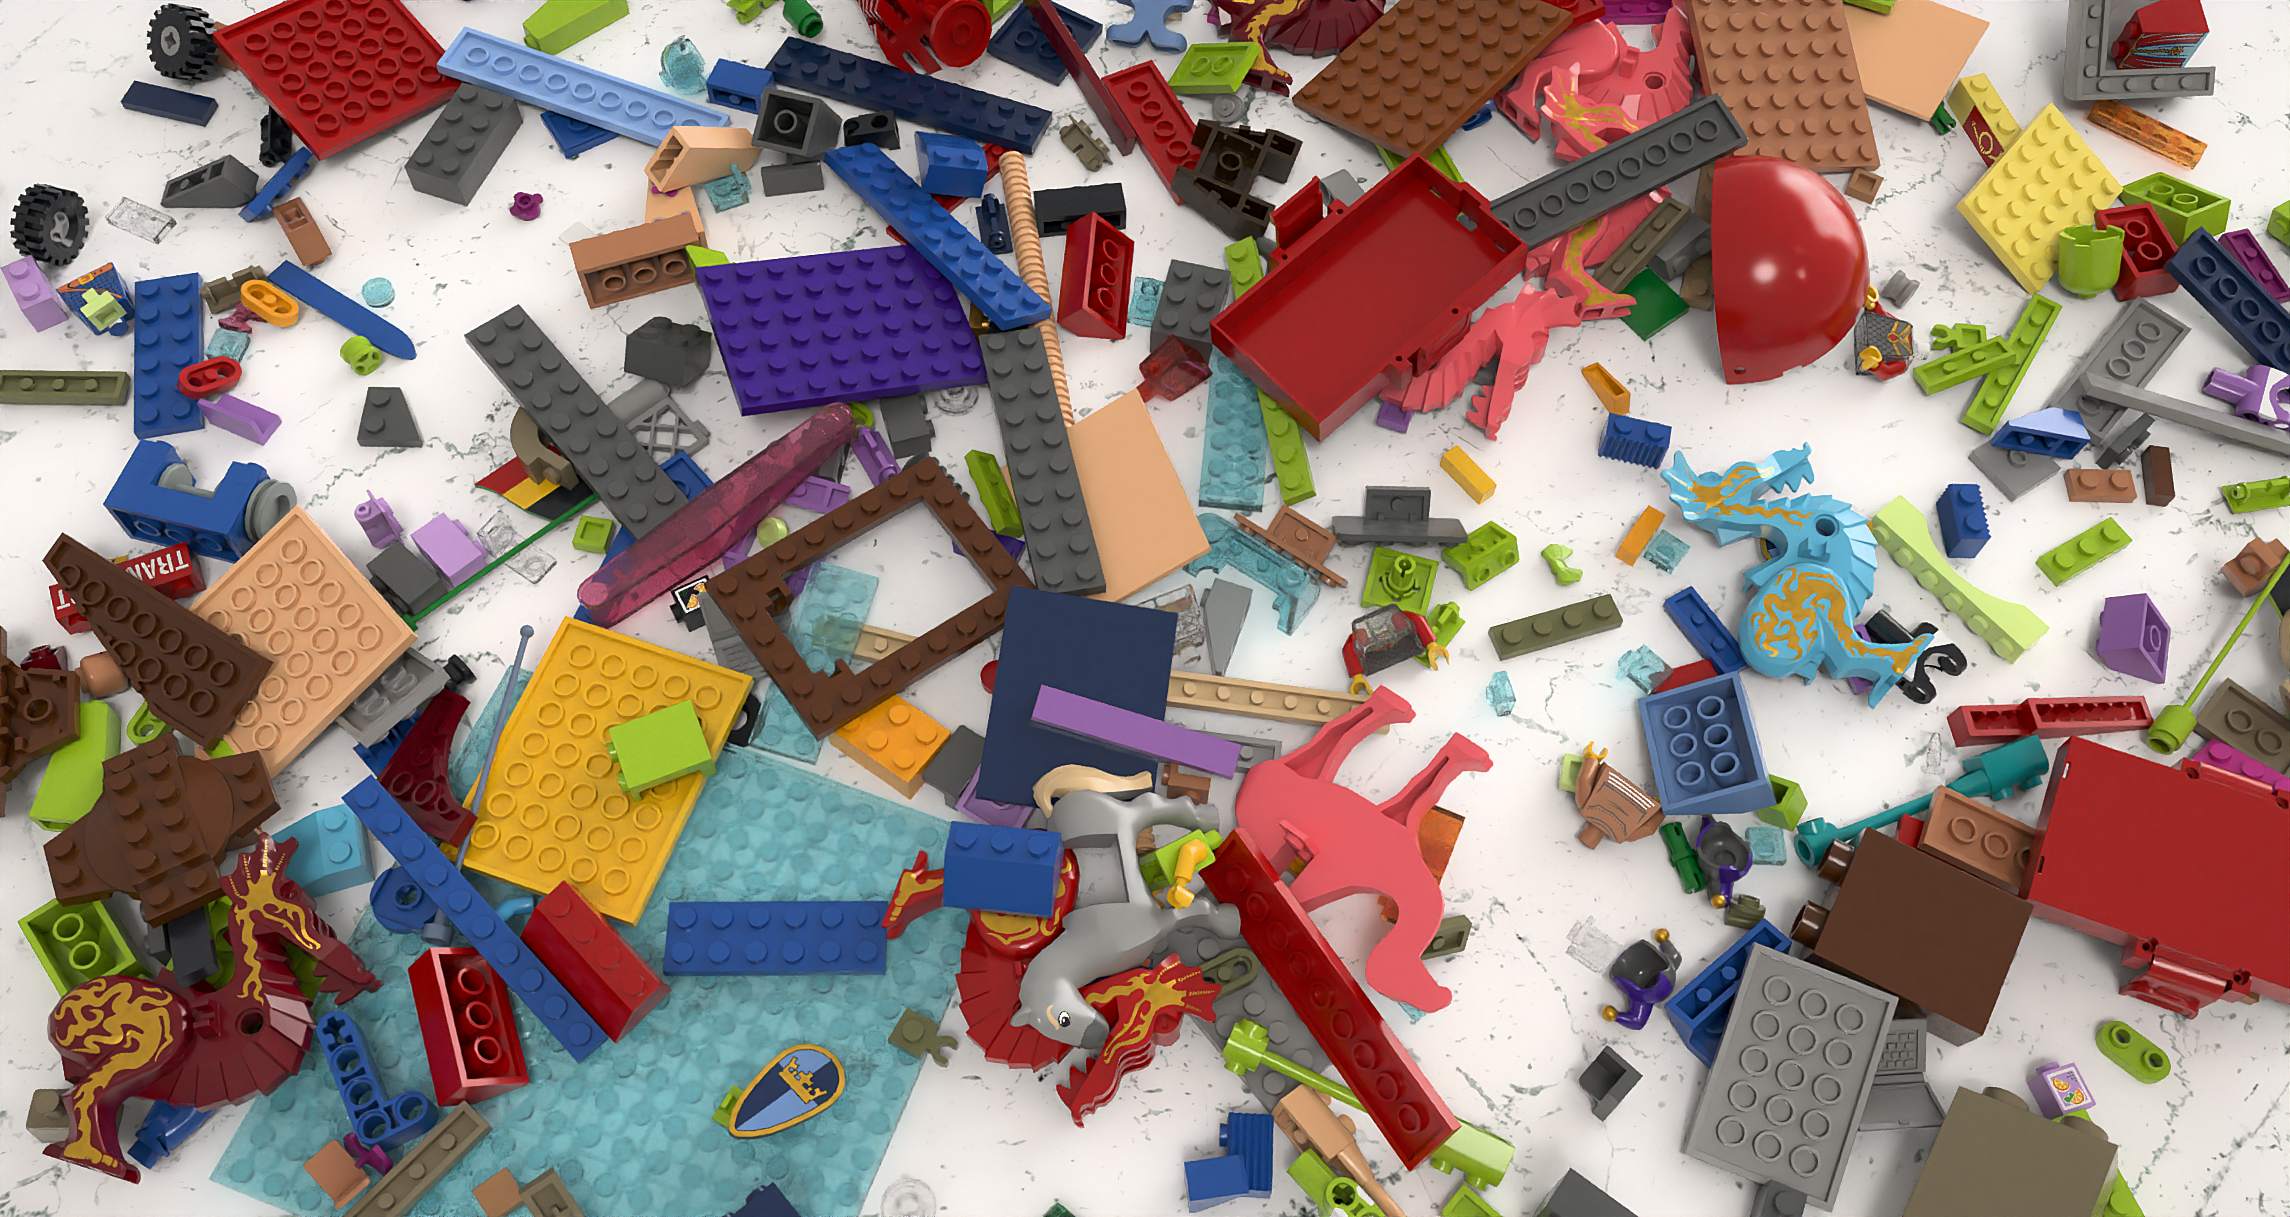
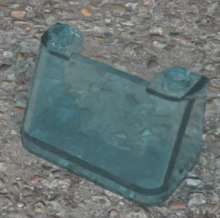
[1182,513,1321,637]

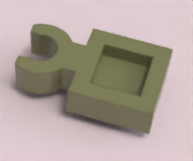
[888,1008,959,1068]

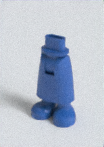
[127,1101,216,1169]

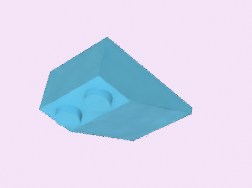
[255,803,375,898]

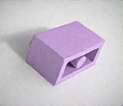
[1,255,68,333]
[410,512,488,589]

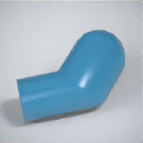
[493,895,537,924]

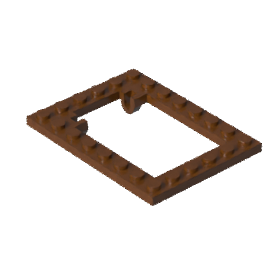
[704,456,1037,742]

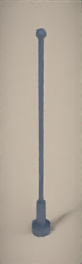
[421,625,534,947]

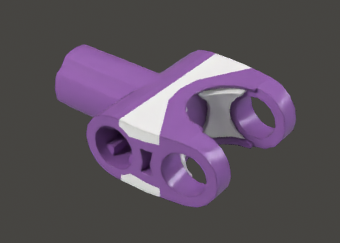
[2202,365,2290,432]

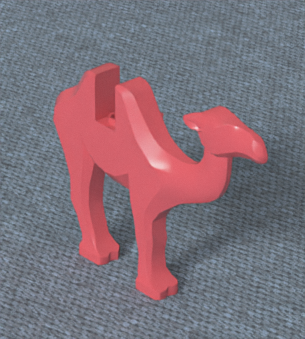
[1235,684,1494,1014]

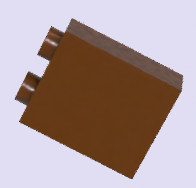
[1789,826,2034,1047]

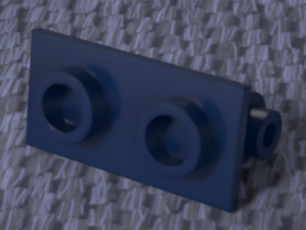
[975,193,1013,254]

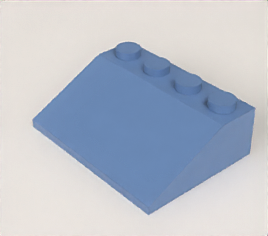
[1637,670,1777,815]

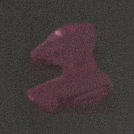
[218,301,268,334]

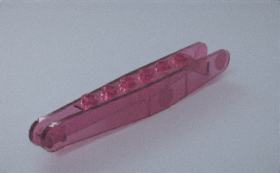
[577,402,856,628]

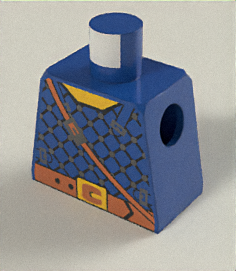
[55,262,135,336]

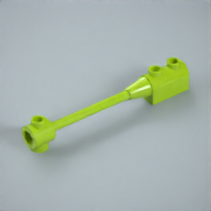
[1220,1017,1516,1191]

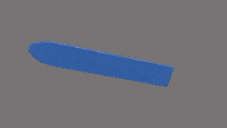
[266,260,417,360]

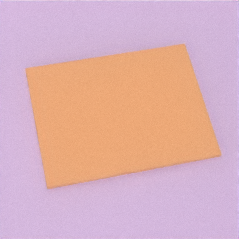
[1842,0,1990,122]
[1001,388,1212,603]

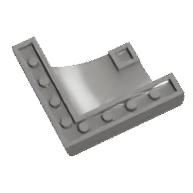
[2063,0,2216,101]

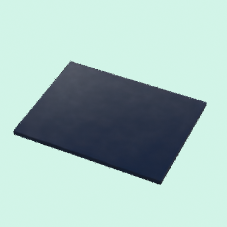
[975,585,1178,809]

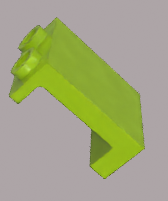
[606,700,717,802]

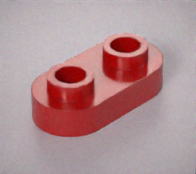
[177,356,242,399]

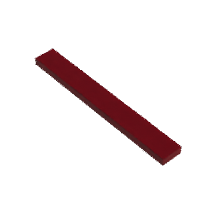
[1023,0,1137,157]

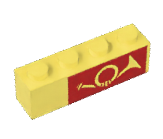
[1947,73,2022,168]

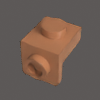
[1161,762,1211,806]

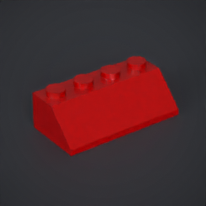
[1056,212,1135,340]
[520,880,672,1044]
[407,947,530,1107]

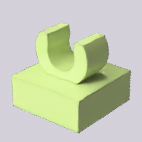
[80,288,127,332]

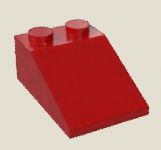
[2094,202,2180,301]

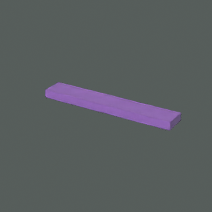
[1031,685,1242,780]

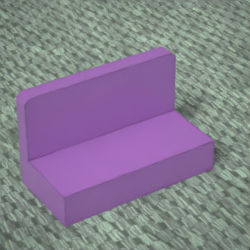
[197,393,282,446]

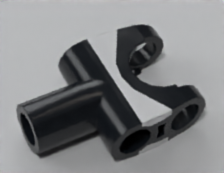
[1864,609,1967,704]

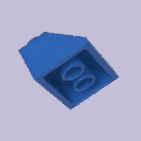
[943,821,1065,919]

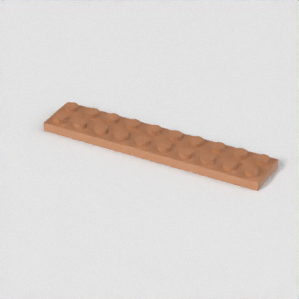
[1917,785,2260,1005]

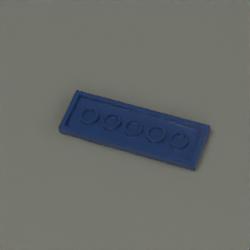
[2163,226,2290,394]

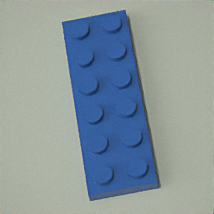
[134,272,205,440]
[663,901,889,976]

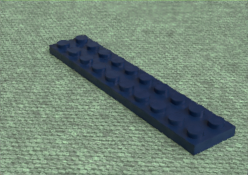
[764,36,1052,155]

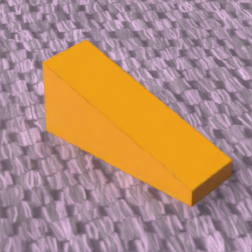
[1581,362,1631,415]

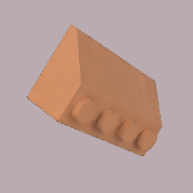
[569,213,701,309]

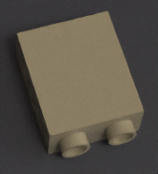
[1902,1086,2119,1217]

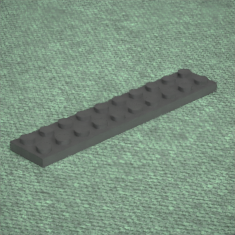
[1458,92,1749,253]
[464,304,709,564]
[978,327,1106,597]

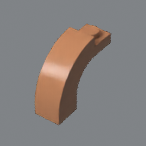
[2221,537,2289,598]

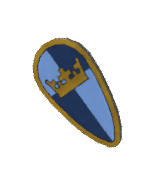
[728,1044,845,1140]

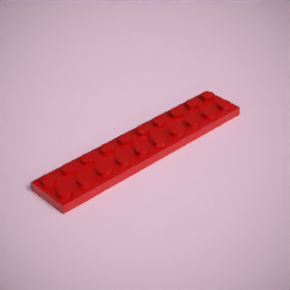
[1198,826,1462,1172]

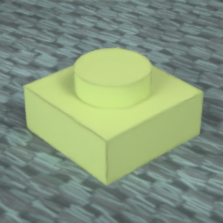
[1558,753,1584,793]

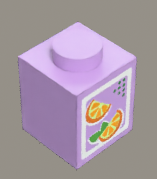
[2027,1061,2096,1120]

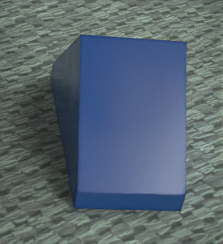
[1184,1155,1250,1213]

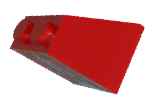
[2111,0,2210,70]

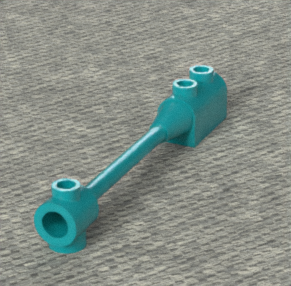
[1794,734,2049,867]

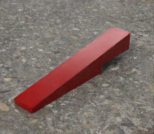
[1946,696,2154,748]

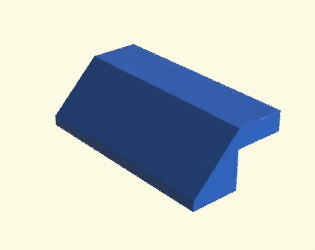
[1664,918,1792,1069]

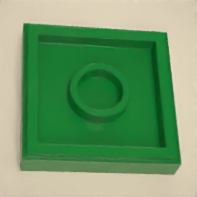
[1619,268,1690,342]

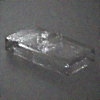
[105,196,177,245]

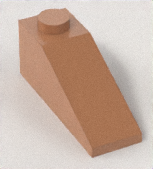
[271,197,332,267]

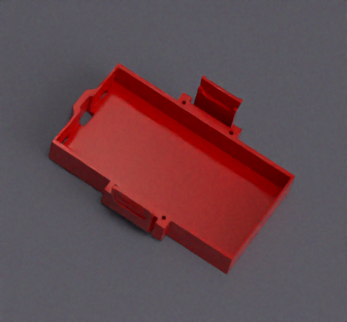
[1209,151,1529,443]
[2017,735,2290,1020]

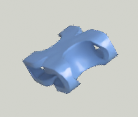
[1106,0,1194,53]

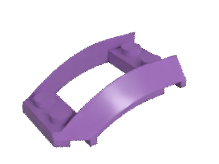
[720,461,851,601]

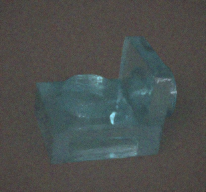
[704,163,751,214]
[1127,276,1165,328]
[1615,644,1674,696]

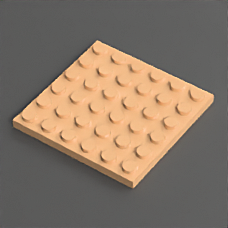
[188,505,419,781]

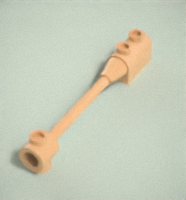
[1271,1083,1407,1217]

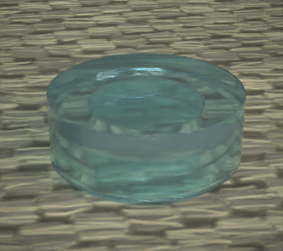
[361,277,396,308]

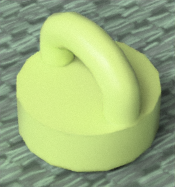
[757,517,790,548]

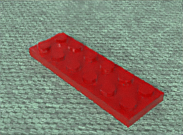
[1101,60,1203,206]

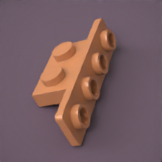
[1233,504,1349,588]

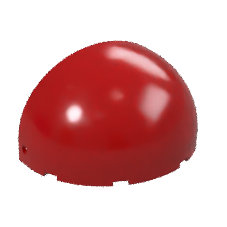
[1711,155,1870,385]

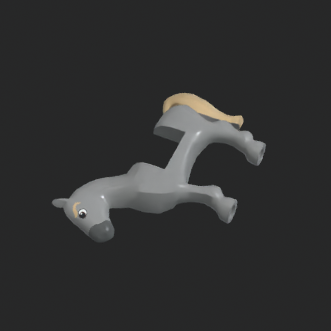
[1010,764,1241,1050]

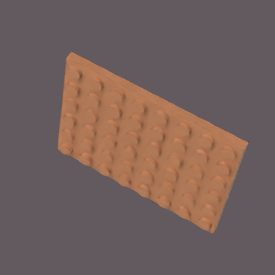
[1685,0,1881,173]

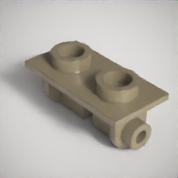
[1059,115,1113,172]
[199,265,269,314]

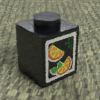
[669,575,710,632]

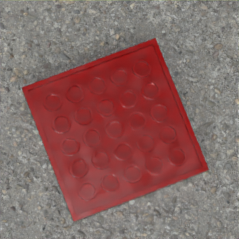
[212,0,472,161]

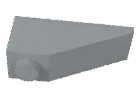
[1200,578,1253,677]

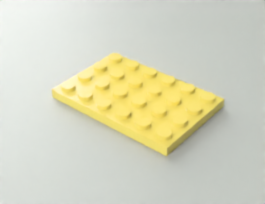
[1956,102,2123,295]

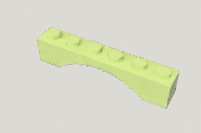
[1871,495,2050,665]

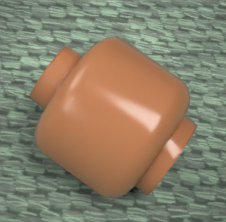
[75,651,129,699]

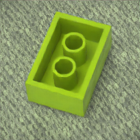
[17,898,154,997]

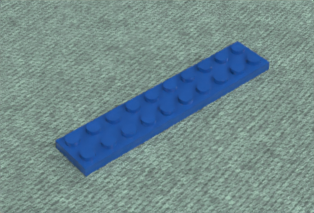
[823,143,1053,331]

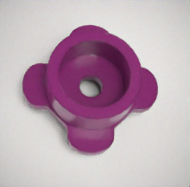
[510,192,543,221]

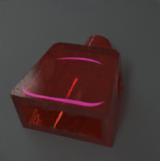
[1134,333,1213,403]

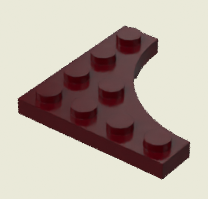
[376,689,478,848]

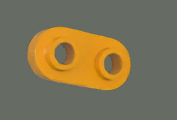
[241,280,299,327]

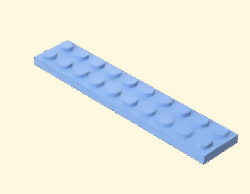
[436,26,731,147]

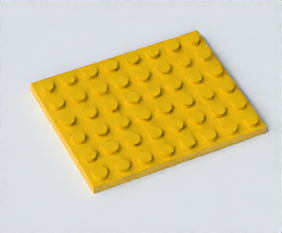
[438,616,754,928]

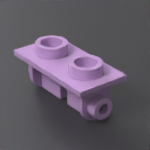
[354,489,405,549]

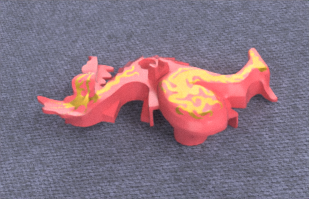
[1523,62,1672,321]

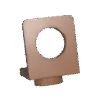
[303,1139,371,1210]

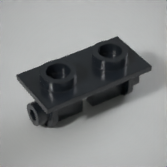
[259,105,292,167]

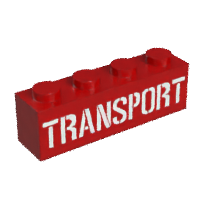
[49,541,207,635]

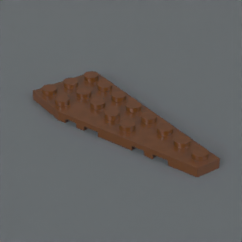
[42,532,274,751]

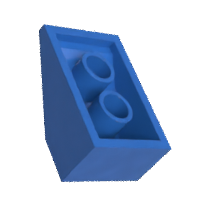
[914,131,988,199]

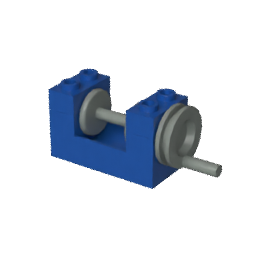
[103,439,297,564]

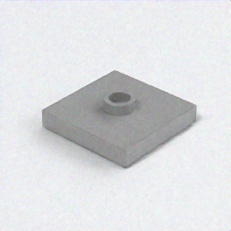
[1968,441,2061,502]

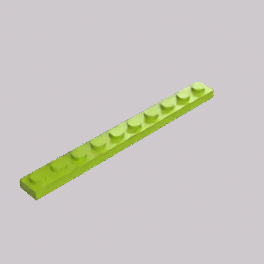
[1224,236,1317,506]

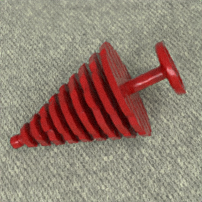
[857,0,992,74]

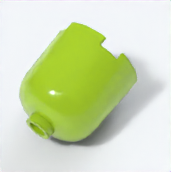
[2058,224,2125,299]

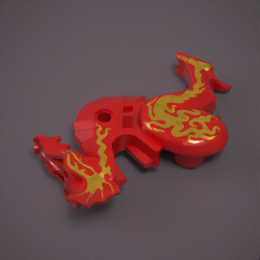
[881,828,1222,1129]

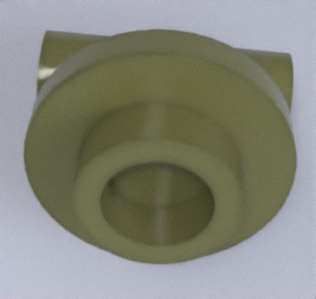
[1725,894,1766,930]

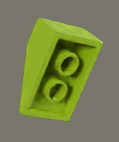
[2119,172,2231,248]

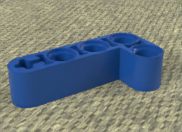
[316,1011,439,1153]

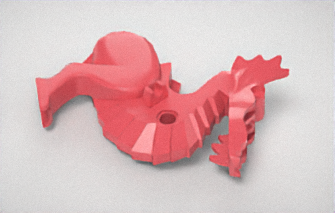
[1493,0,1705,141]
[1379,283,1582,442]

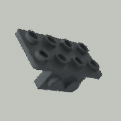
[1332,486,1468,547]

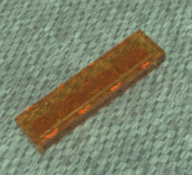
[2086,99,2208,170]

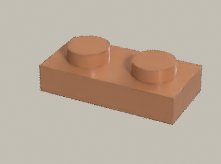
[2063,469,2137,503]

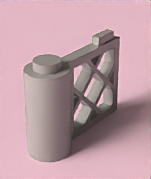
[607,378,710,458]

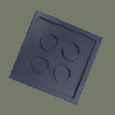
[987,0,1103,86]

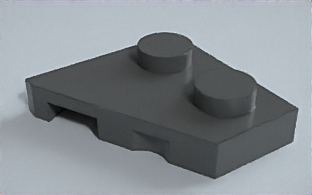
[357,387,423,448]

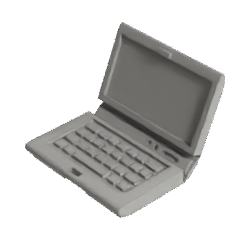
[696,592,807,681]
[1858,1018,1946,1132]

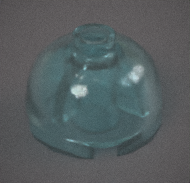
[659,35,710,95]

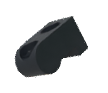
[843,110,901,151]

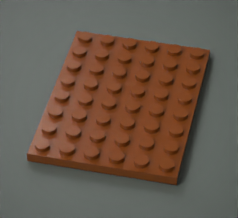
[1292,0,1573,159]

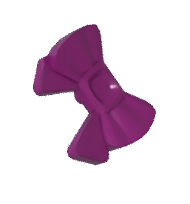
[343,1133,394,1176]

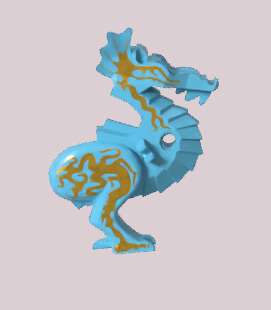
[1660,441,1935,710]

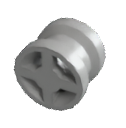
[1881,270,1920,308]

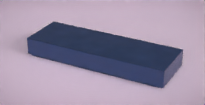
[120,80,218,127]

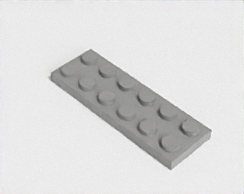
[2045,296,2192,446]

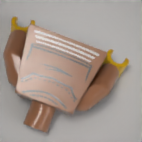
[1575,741,1666,850]

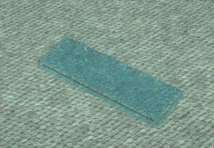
[1198,345,1268,512]
[748,560,879,765]

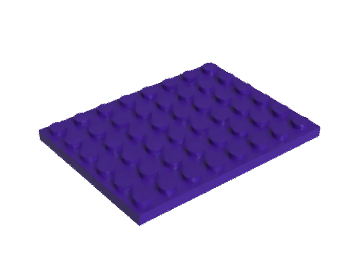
[695,244,988,417]

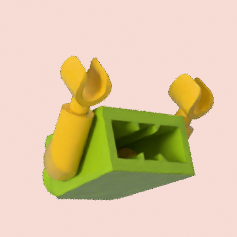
[1138,829,1223,910]

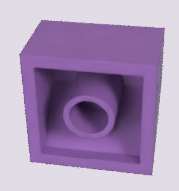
[2096,593,2171,684]

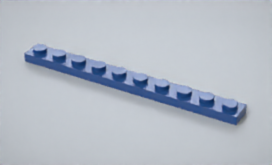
[341,774,609,1064]

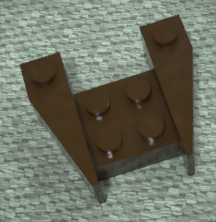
[1170,119,1303,240]

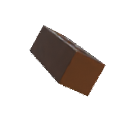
[2141,445,2175,507]

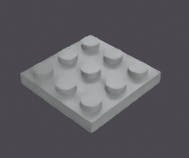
[333,647,451,748]

